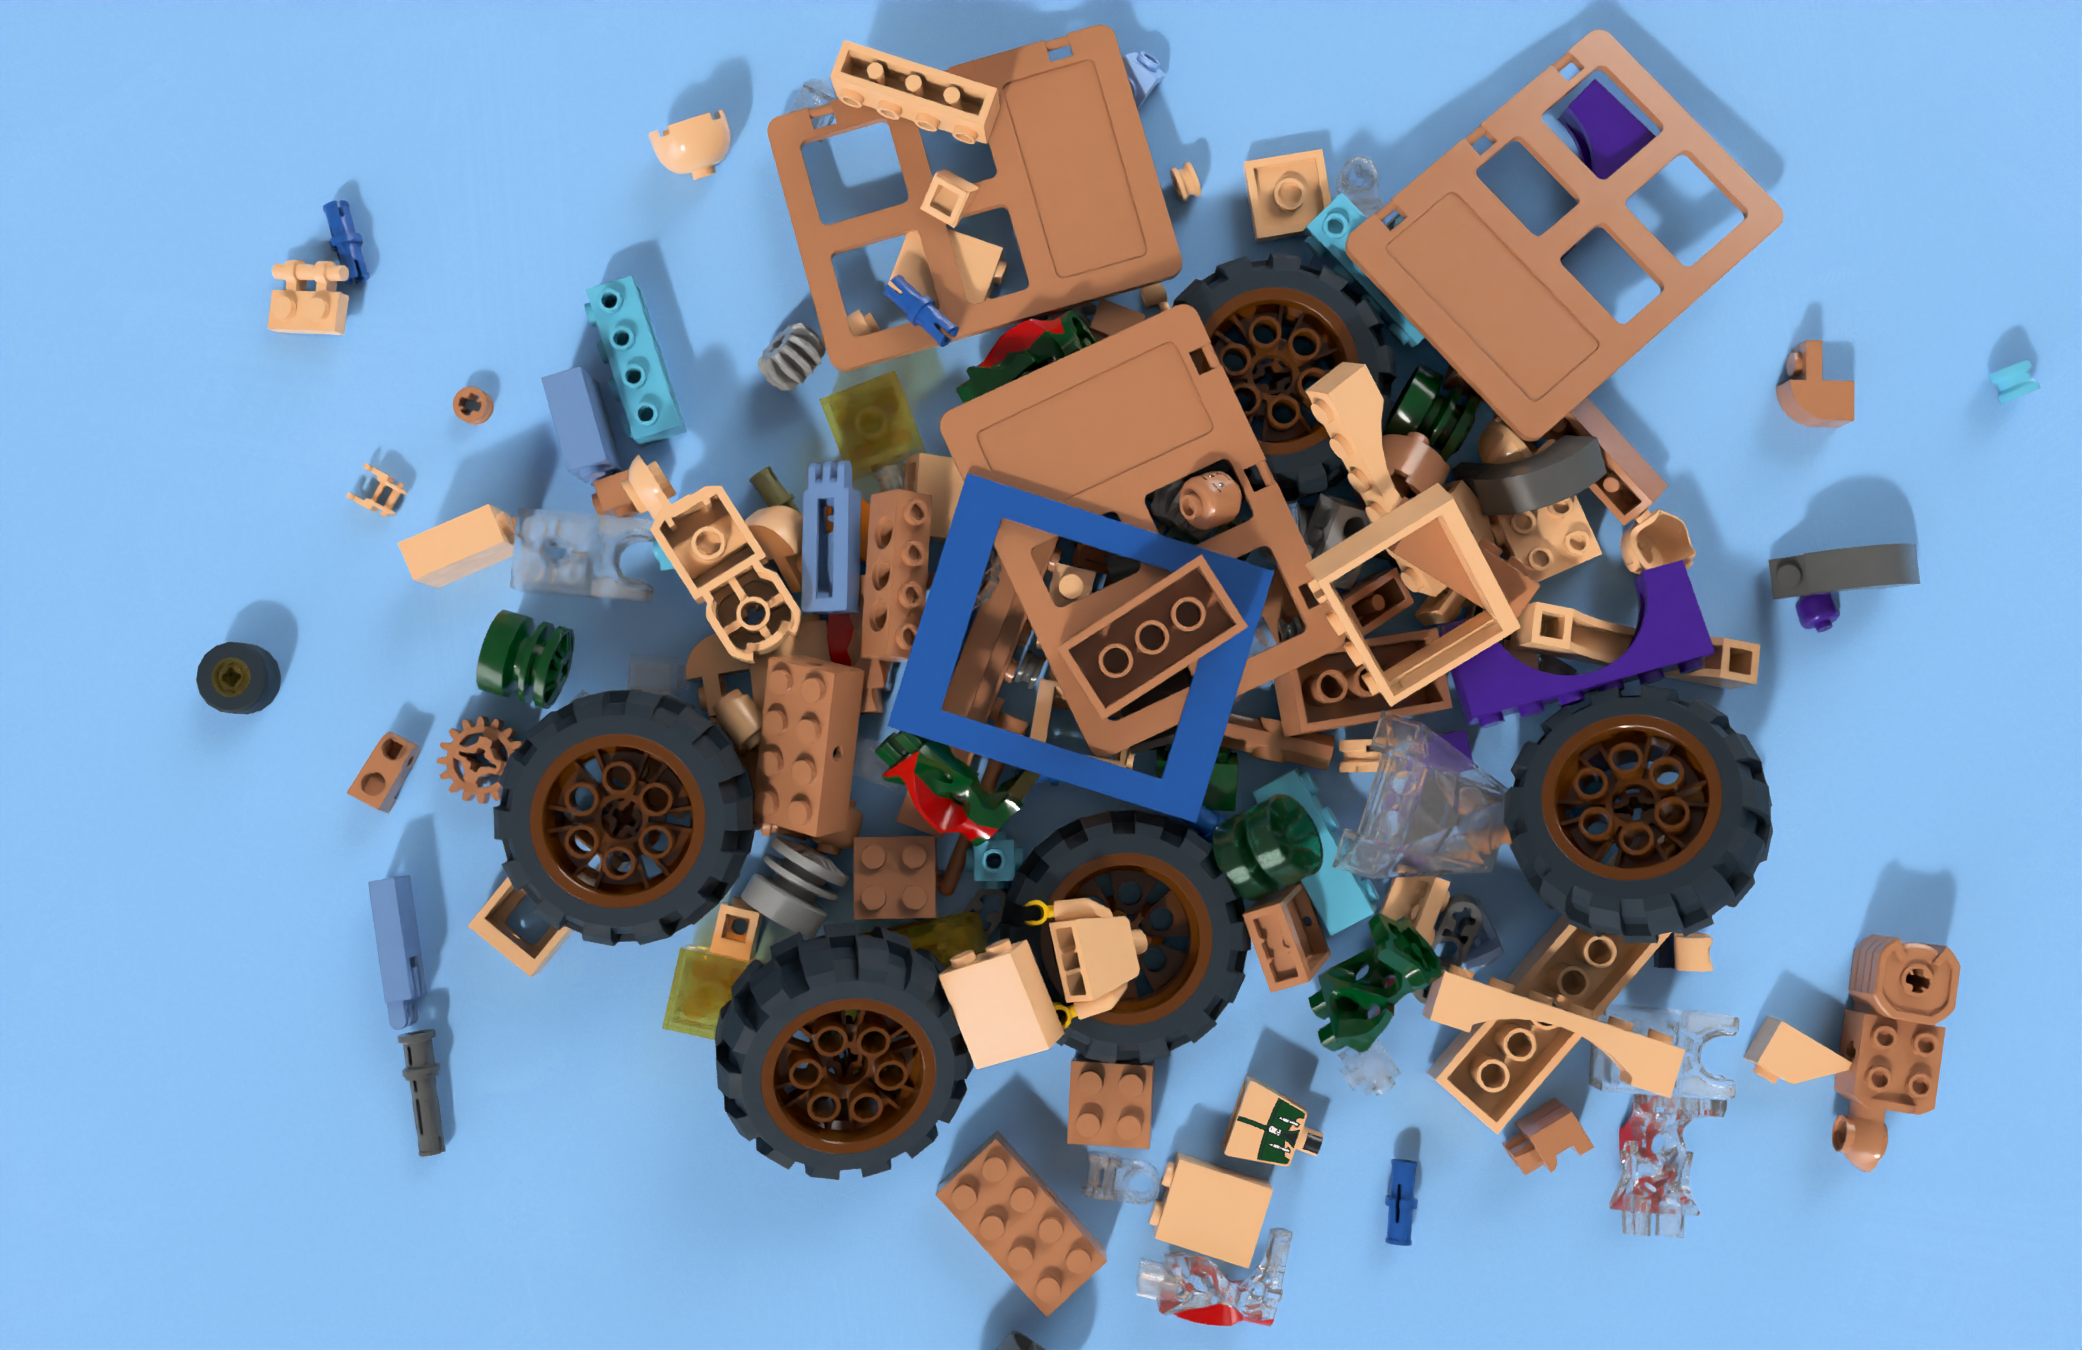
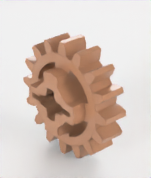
[437,716,525,804]

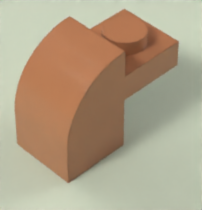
[1776,340,1854,428]

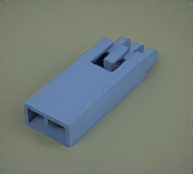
[801,460,861,615]
[368,875,427,1030]

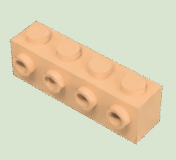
[830,40,1000,144]

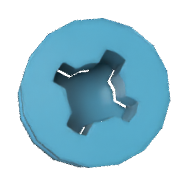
[1988,359,2041,404]

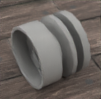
[741,836,849,938]

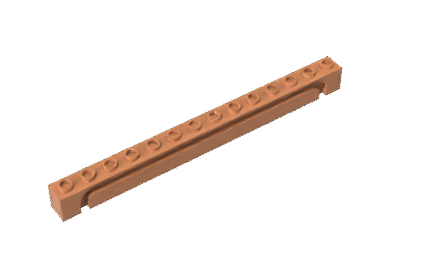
[896,299,1146,838]

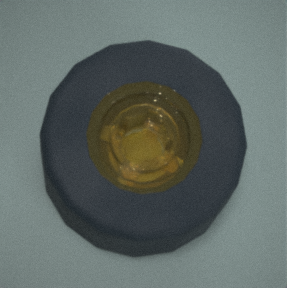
[196,641,281,715]

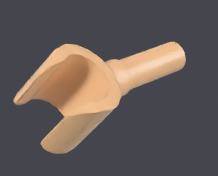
[1140,283,1170,312]

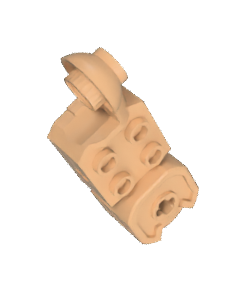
[621,454,802,664]

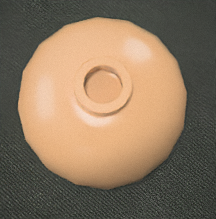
[648,109,731,180]

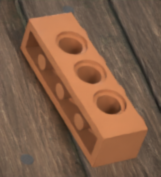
[860,489,932,662]

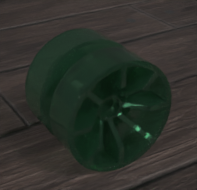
[1213,794,1323,901]

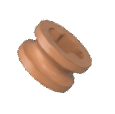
[452,386,494,425]

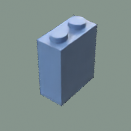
[541,366,623,486]

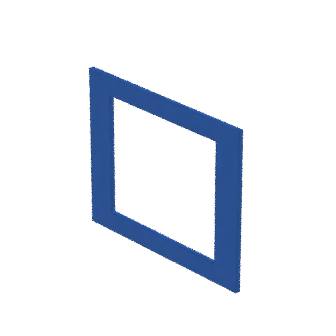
[887,473,1274,823]

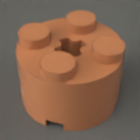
[1354,432,1450,507]

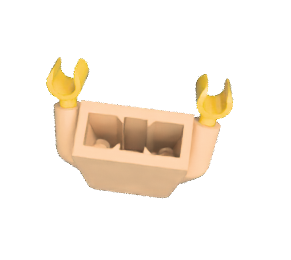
[1023,898,1148,1030]

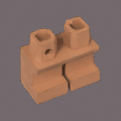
[1502,1097,1594,1176]

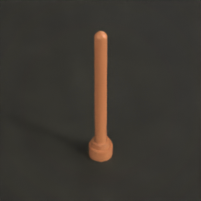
[939,712,1029,896]

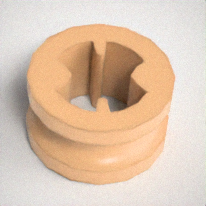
[1170,162,1202,203]

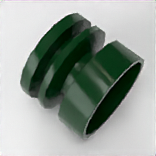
[1382,363,1481,462]
[476,609,575,709]

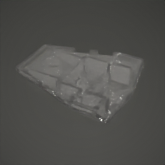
[1332,710,1508,879]

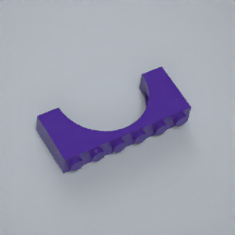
[1557,79,1656,261]
[1439,560,1715,728]

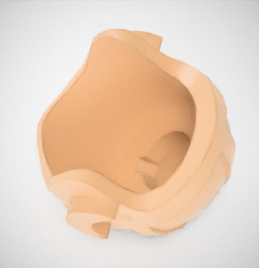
[1478,412,1556,464]
[1620,509,1696,576]

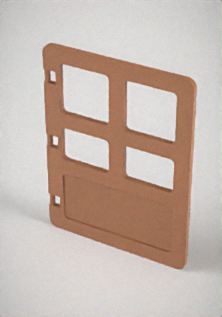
[767,25,1182,372]
[1345,30,1784,441]
[940,304,1346,757]

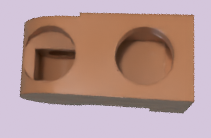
[347,731,420,814]

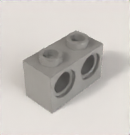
[1303,493,1373,591]

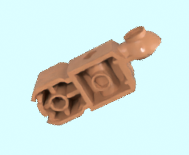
[1832,934,1961,1172]

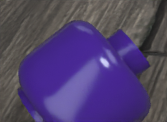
[1795,593,1840,633]

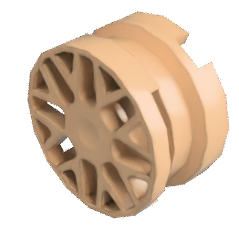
[1339,739,1397,773]

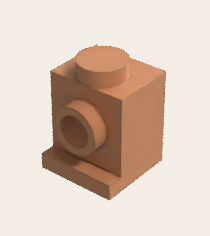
[591,469,639,520]

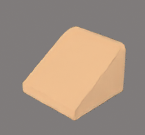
[920,169,979,228]

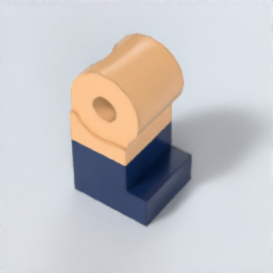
[1654,931,1713,972]

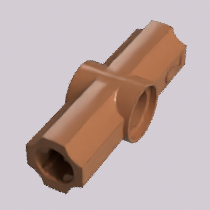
[1220,713,1334,770]

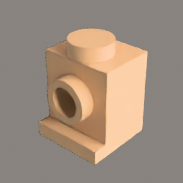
[709,897,764,961]

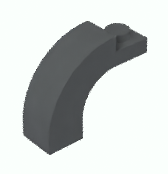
[1452,435,1607,515]
[1768,543,1920,599]

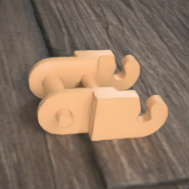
[346,463,408,517]

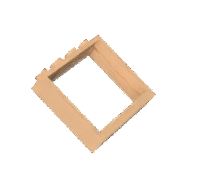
[1305,483,1521,707]

